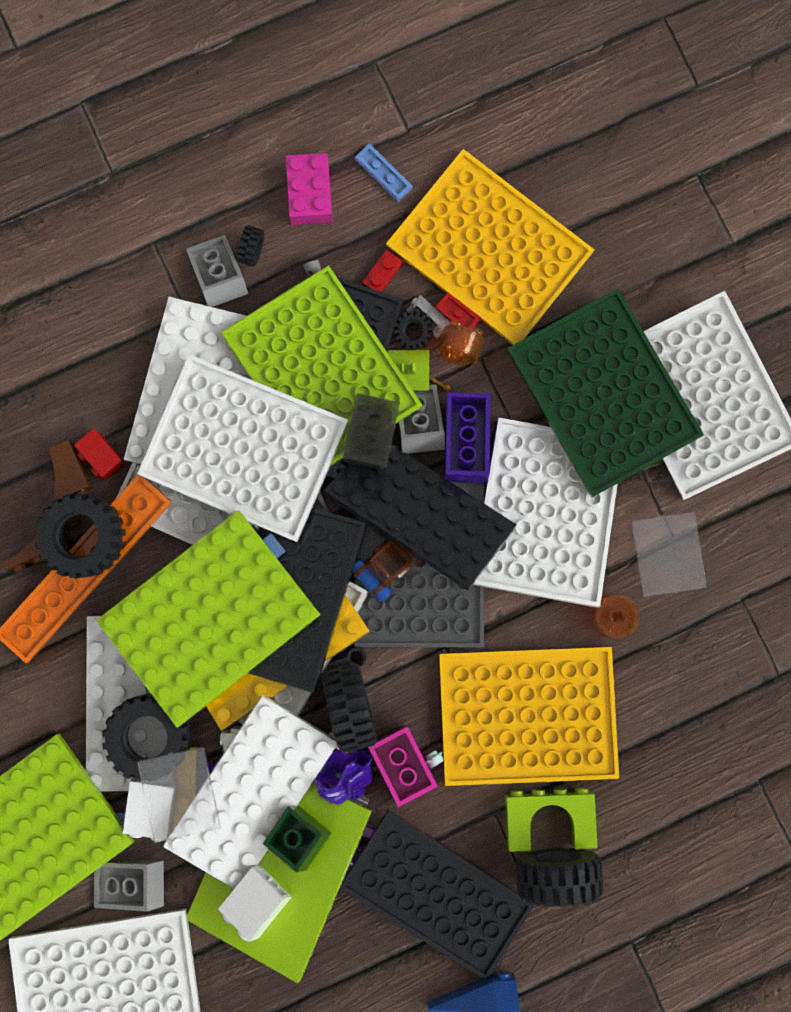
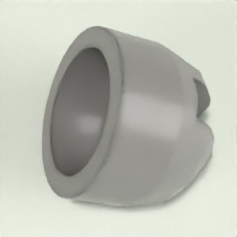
[303,260,321,276]

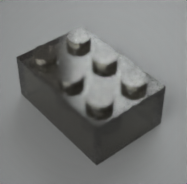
[343,393,400,470]

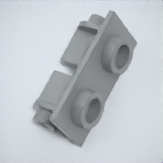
[406,295,451,338]

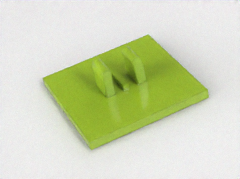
[387,350,429,391]

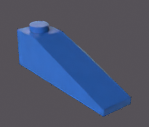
[428,971,520,1012]

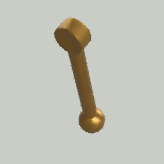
[429,375,451,392]

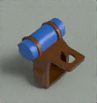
[352,540,412,602]

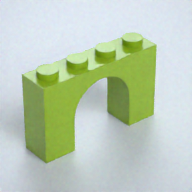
[505,788,597,852]

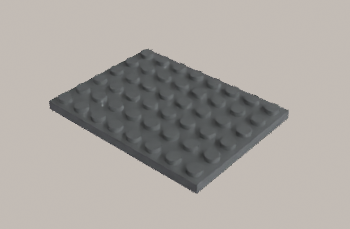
[354,476,484,648]

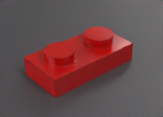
[362,249,403,292]
[435,292,481,335]

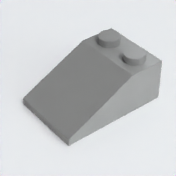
[186,235,248,307]
[398,384,445,454]
[94,860,164,911]

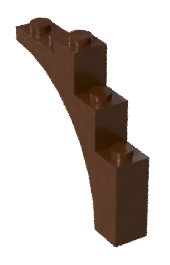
[2,440,94,573]

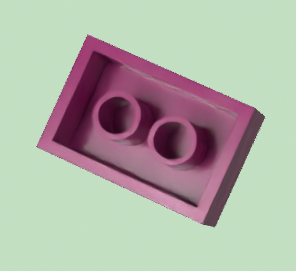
[286,153,333,225]
[368,724,438,807]

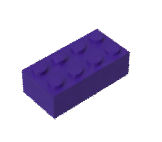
[444,392,490,483]

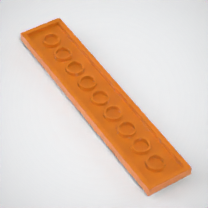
[0,475,173,664]

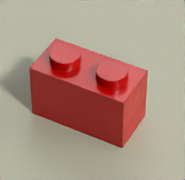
[74,428,126,480]

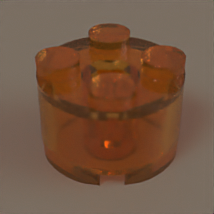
[436,321,484,367]
[592,595,640,638]

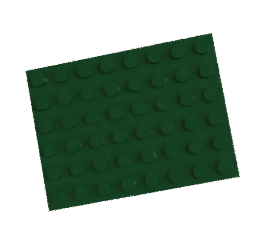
[507,288,704,498]

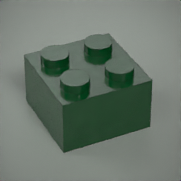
[262,805,331,873]

